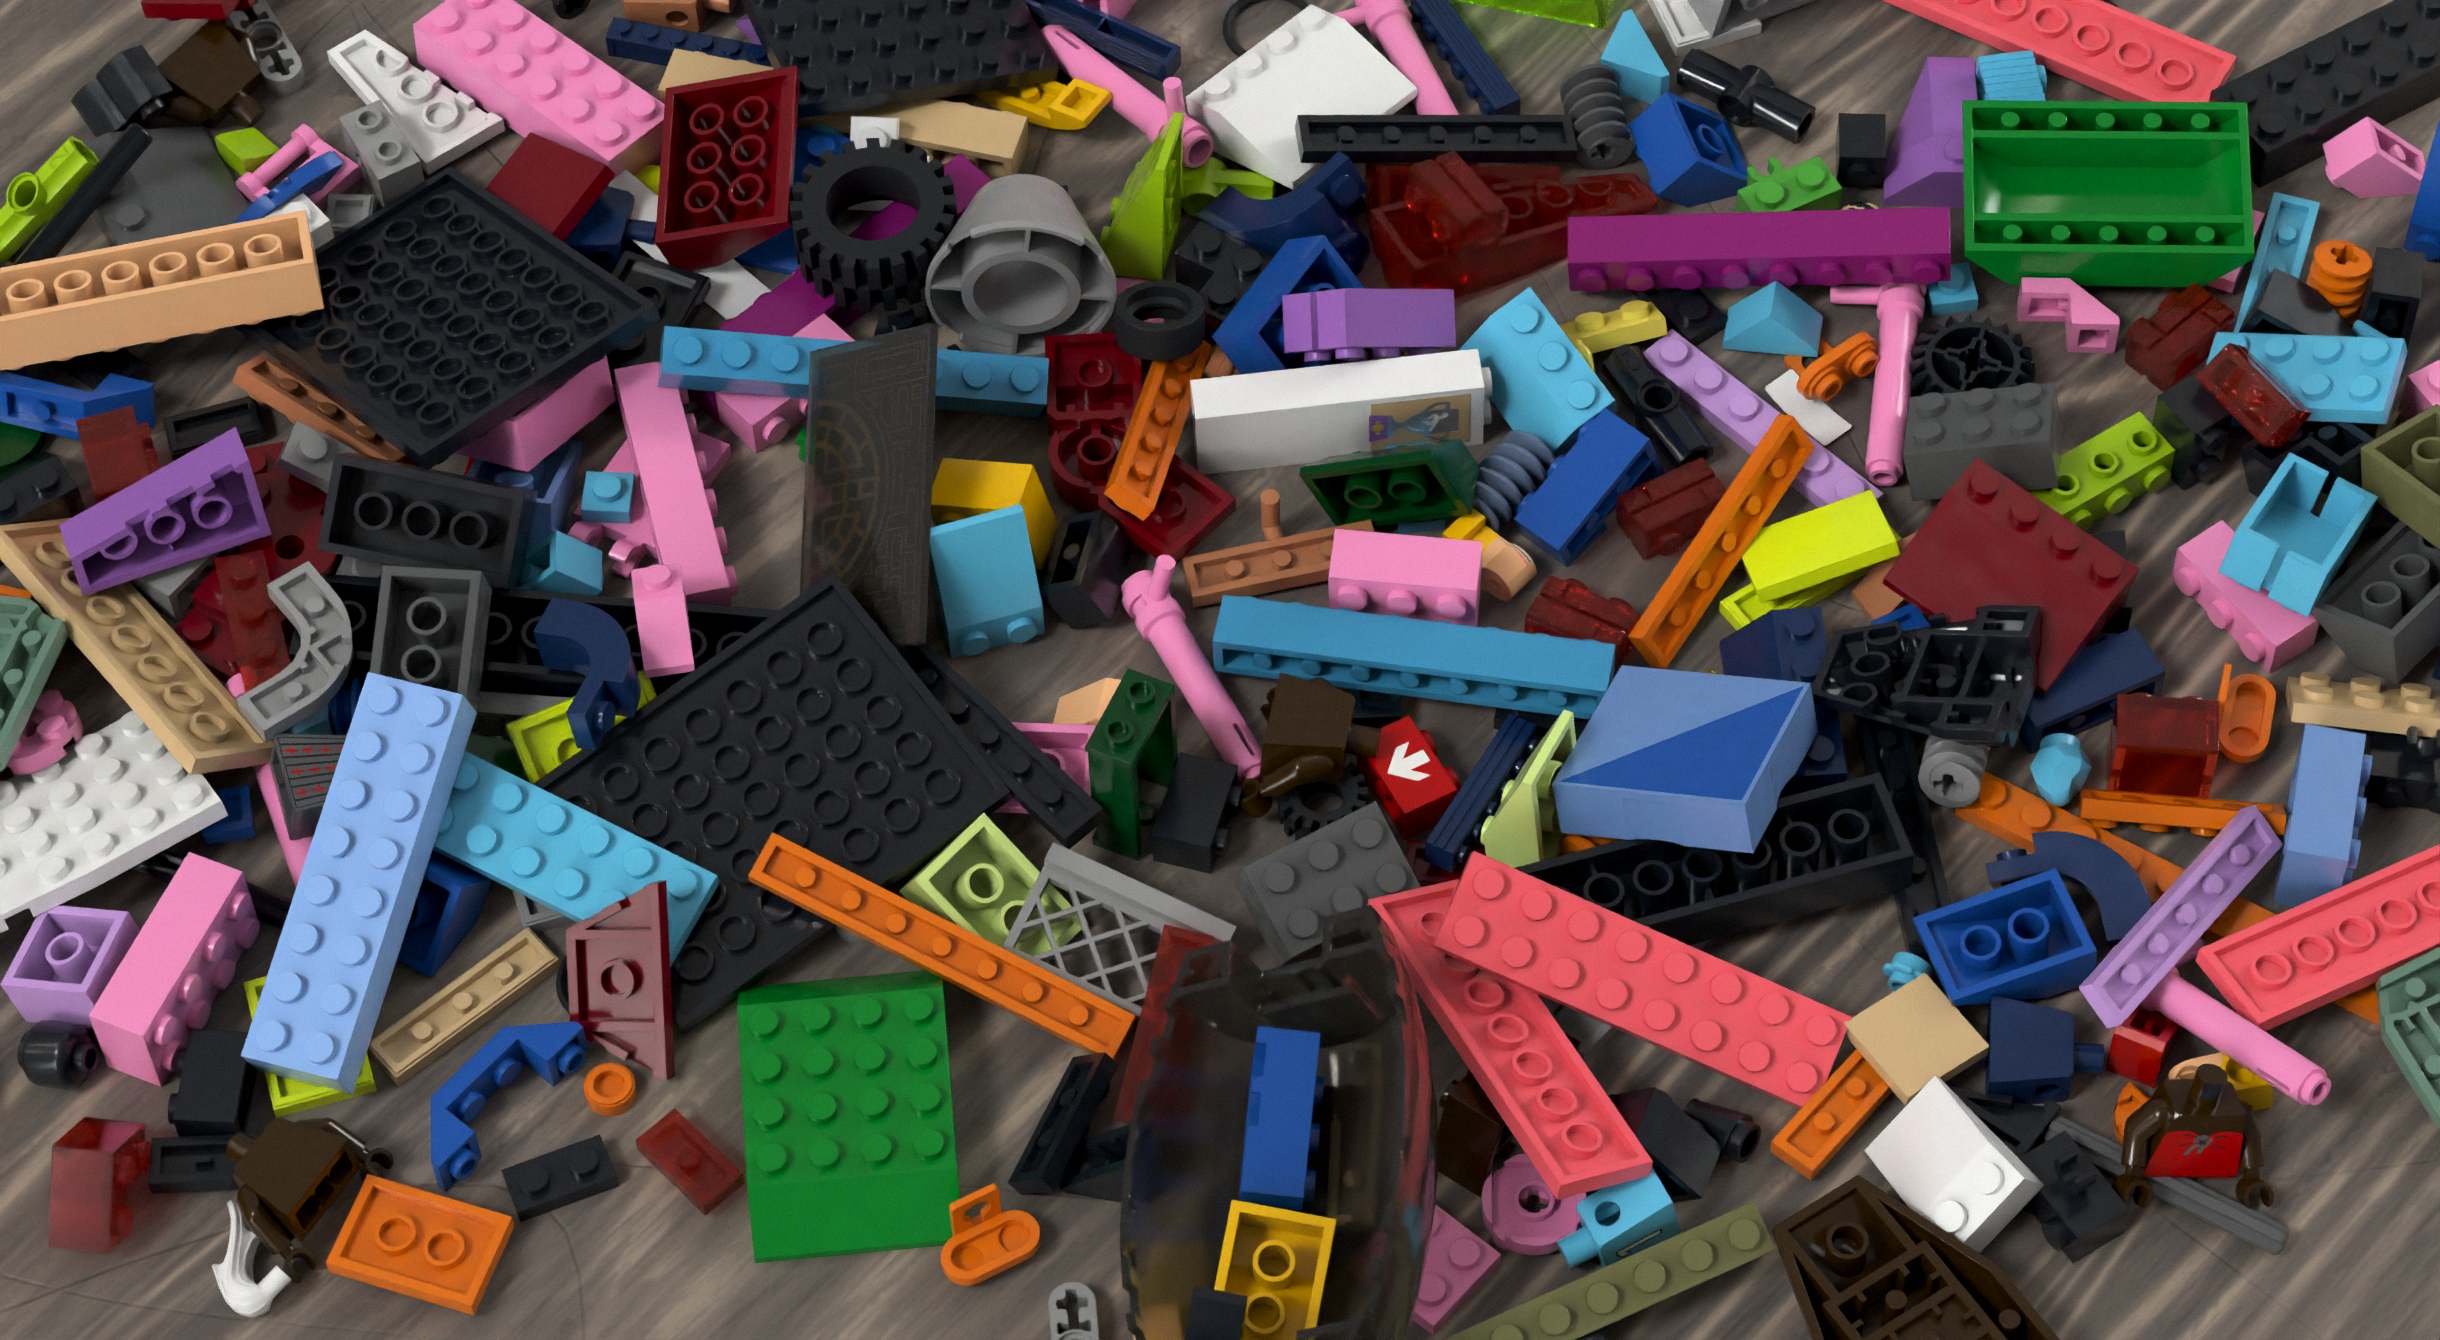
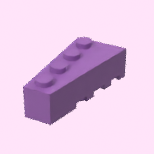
[59,427,272,596]

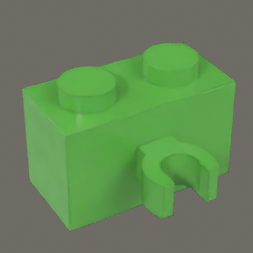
[1735,156,1842,213]

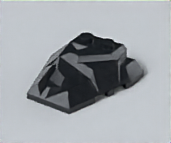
[1811,605,2042,748]

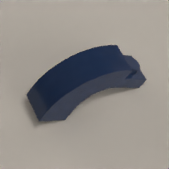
[1196,151,1369,256]
[533,598,641,751]
[1986,831,2153,949]

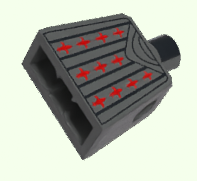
[269,734,347,841]

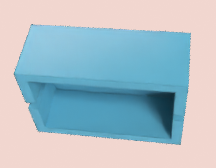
[2218,452,2378,617]

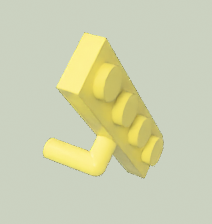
[1559,300,1668,373]

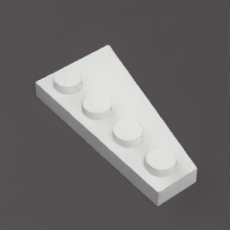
[327,30,505,175]

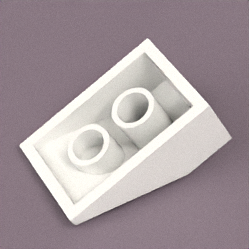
[1864,1075,2044,1254]

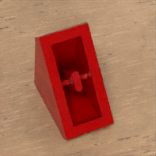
[2105,1005,2181,1088]

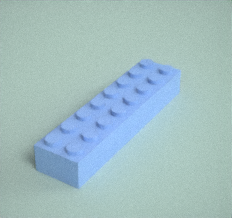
[241,672,477,1095]

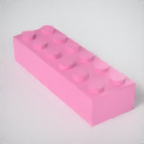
[413,0,665,179]

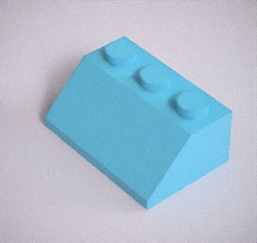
[1458,287,1618,458]

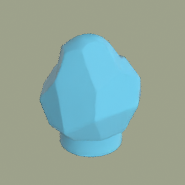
[2030,733,2092,806]

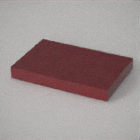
[485,132,616,242]

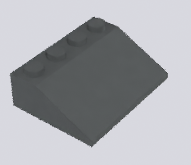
[84,125,249,247]

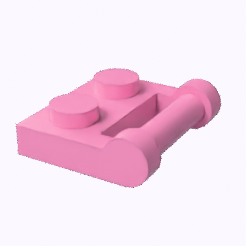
[236,124,362,212]

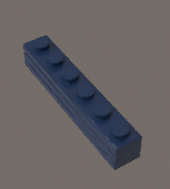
[1024,0,1181,82]
[1408,0,1521,115]
[605,17,772,67]
[1424,713,1539,873]

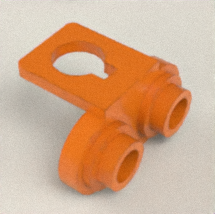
[1784,332,1879,402]
[2210,663,2276,763]
[941,1183,1041,1286]

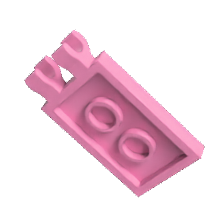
[568,431,731,579]

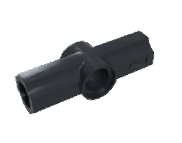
[1677,48,1816,143]
[1602,344,1714,474]

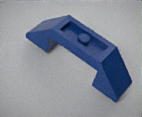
[0,367,156,442]
[431,1021,589,1192]

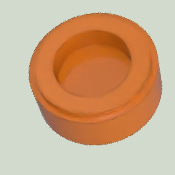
[583,1062,637,1116]

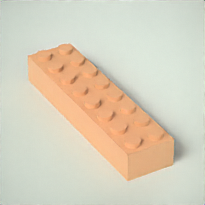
[0,210,324,371]

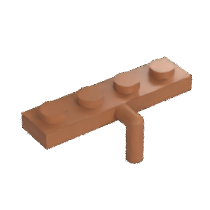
[232,353,413,464]
[1182,489,1375,608]

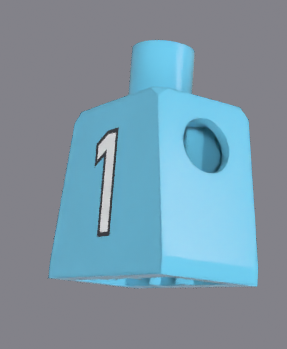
[1556,1167,1681,1269]

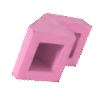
[2017,277,2120,353]

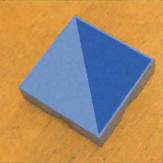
[1552,665,1818,853]

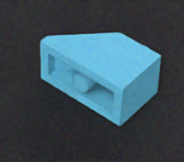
[498,530,604,595]

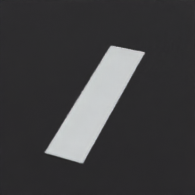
[608,169,771,320]

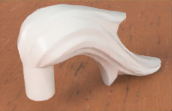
[212,1200,292,1317]

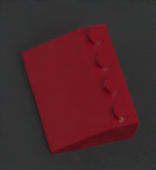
[655,65,800,271]
[1882,457,2139,696]

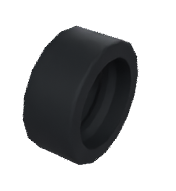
[1114,281,1205,361]

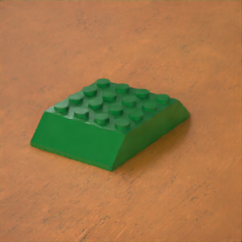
[1962,100,2255,287]
[737,970,961,1263]

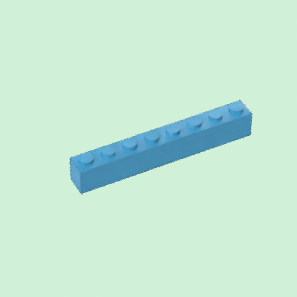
[658,326,1049,418]
[1212,595,1615,719]

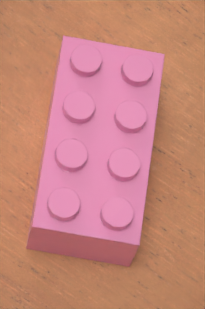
[88,852,260,1087]

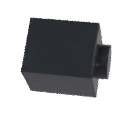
[1836,113,1886,188]

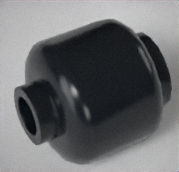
[17,1020,99,1089]

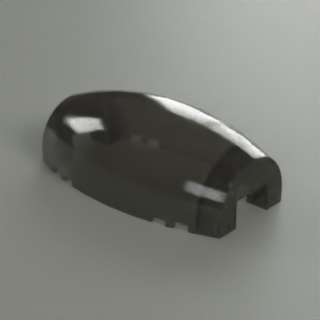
[1120,905,1438,1340]

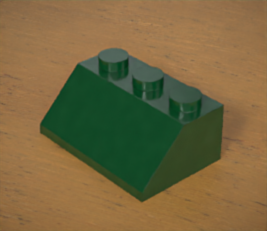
[1299,439,1480,527]

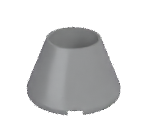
[925,174,1117,357]

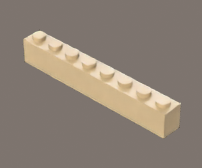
[658,48,1029,180]

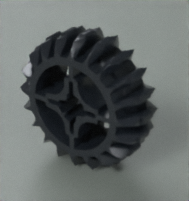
[1909,313,2036,397]

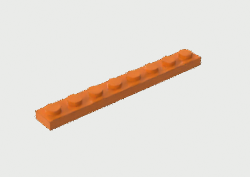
[748,832,1136,1060]

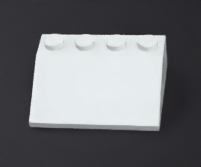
[1186,4,1418,190]

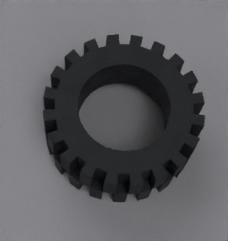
[790,138,958,312]

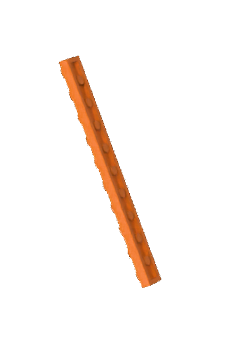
[1955,771,2380,1026]

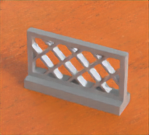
[1001,842,1237,1042]

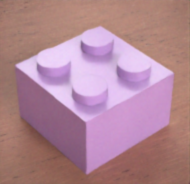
[0,905,141,1028]

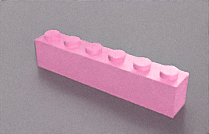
[614,361,739,606]

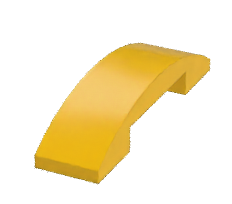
[972,77,1113,130]

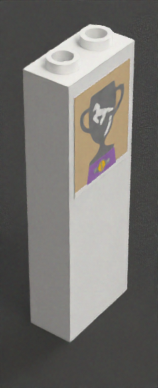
[1190,349,1492,475]

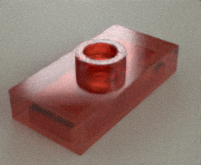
[636,1108,745,1216]

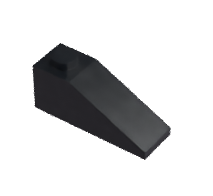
[2239,268,2358,337]

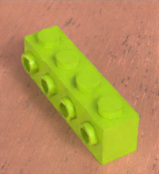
[2026,411,2176,531]

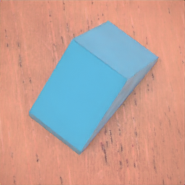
[1600,9,1670,104]
[1723,280,1823,358]

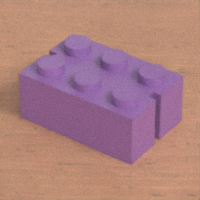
[1282,288,1456,362]

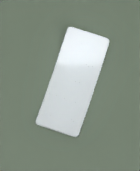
[1765,369,1852,446]

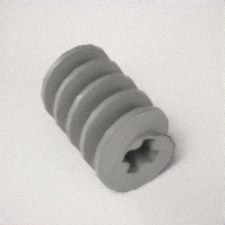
[1918,735,1990,808]

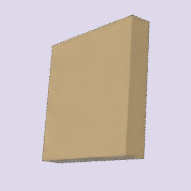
[1844,973,1990,1106]

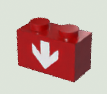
[1357,715,1461,840]

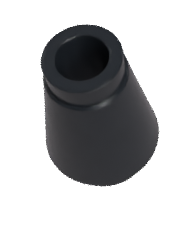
[1683,1098,1761,1163]

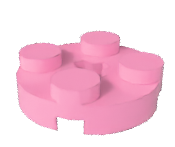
[1,690,84,775]
[1481,1153,1587,1256]

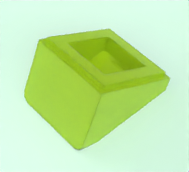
[214,127,280,176]

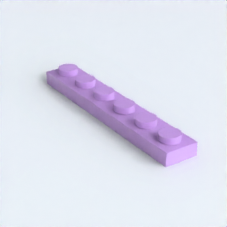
[1643,329,1884,508]
[2078,804,2283,1029]

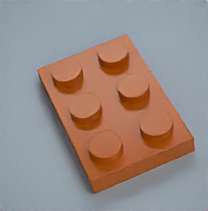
[326,1174,515,1316]

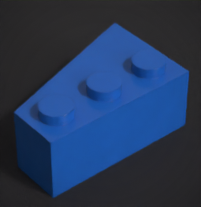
[1514,408,1665,567]
[1238,1026,1324,1212]

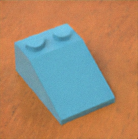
[926,504,1045,659]

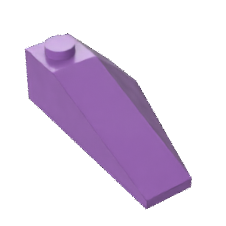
[1883,57,1977,208]

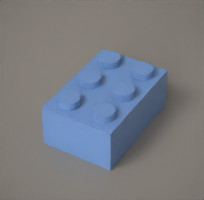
[2273,723,2373,907]

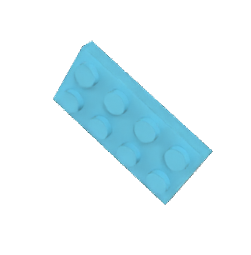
[2201,332,2408,424]

